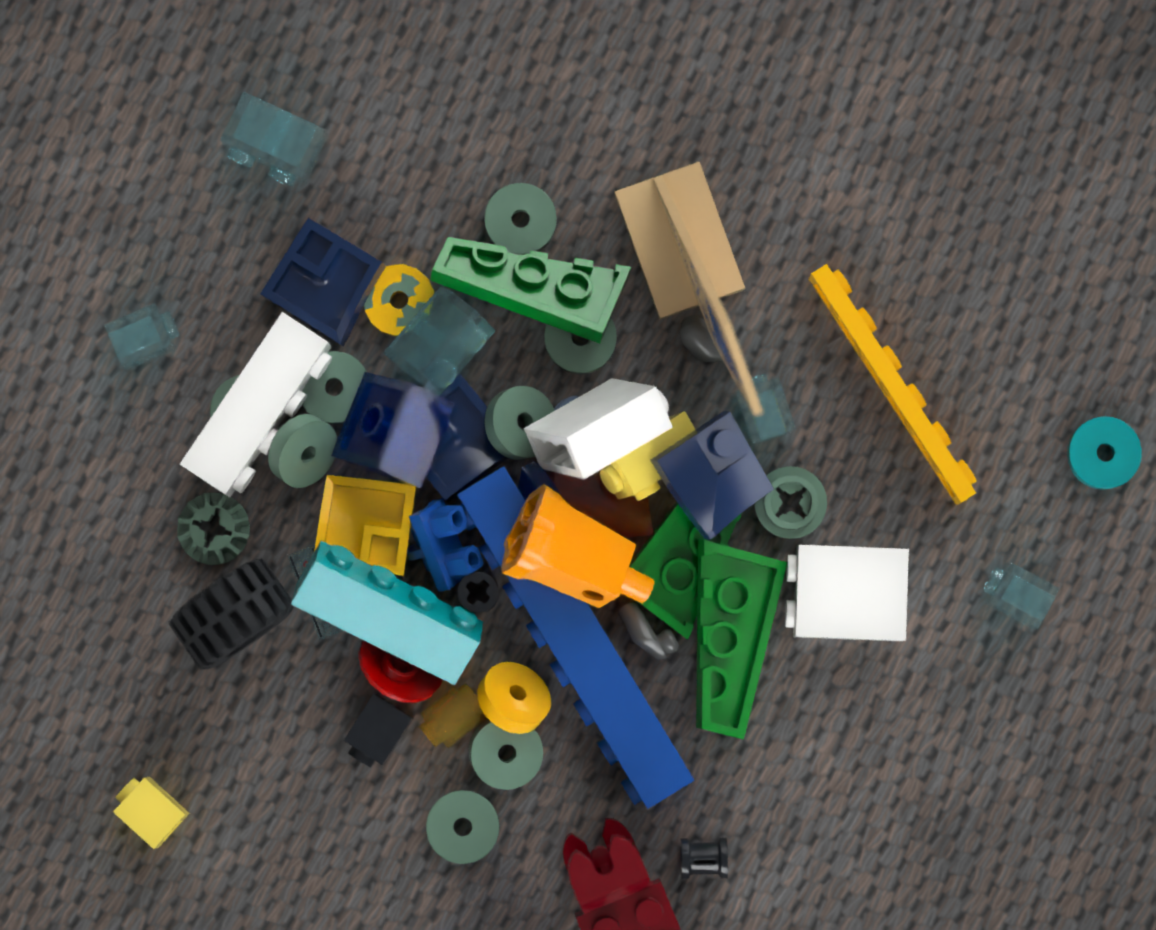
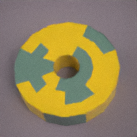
[364,264,436,337]

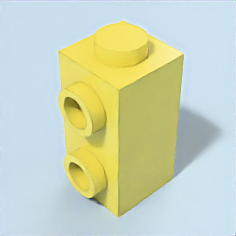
[600,411,696,501]

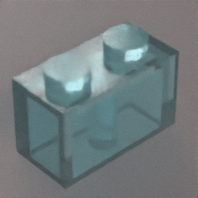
[220,91,329,187]
[383,285,496,399]

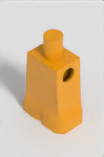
[501,484,654,608]

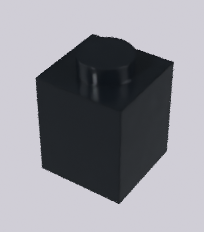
[343,694,414,768]

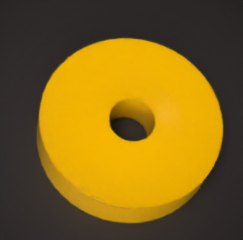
[477,662,551,734]

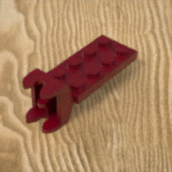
[563,818,681,930]

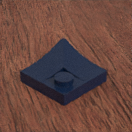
[260,218,386,346]
[390,374,508,503]
[651,411,774,540]

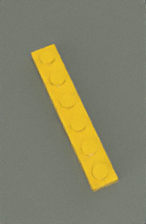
[809,264,977,505]

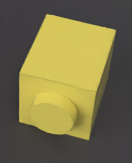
[113,777,190,849]

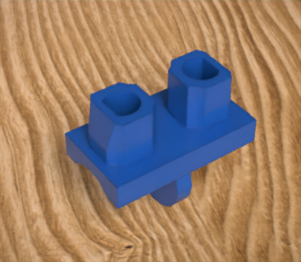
[407,498,484,592]

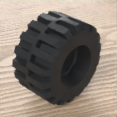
[169,559,294,670]

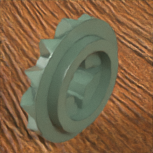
[755,466,827,539]
[177,493,250,565]

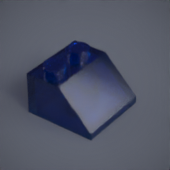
[331,372,455,488]

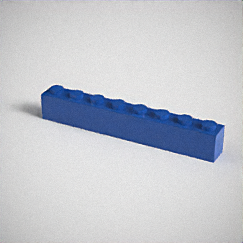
[457,466,695,809]

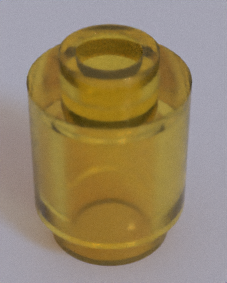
[419,682,484,749]

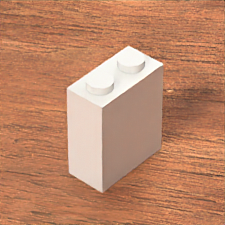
[524,378,673,479]
[785,545,909,641]

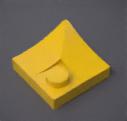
[314,475,416,577]

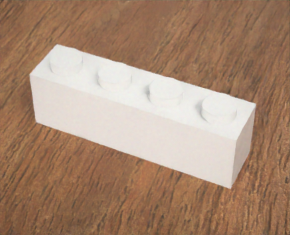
[180,312,332,497]

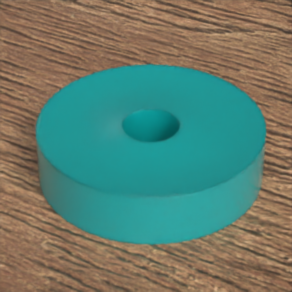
[1067,416,1142,490]

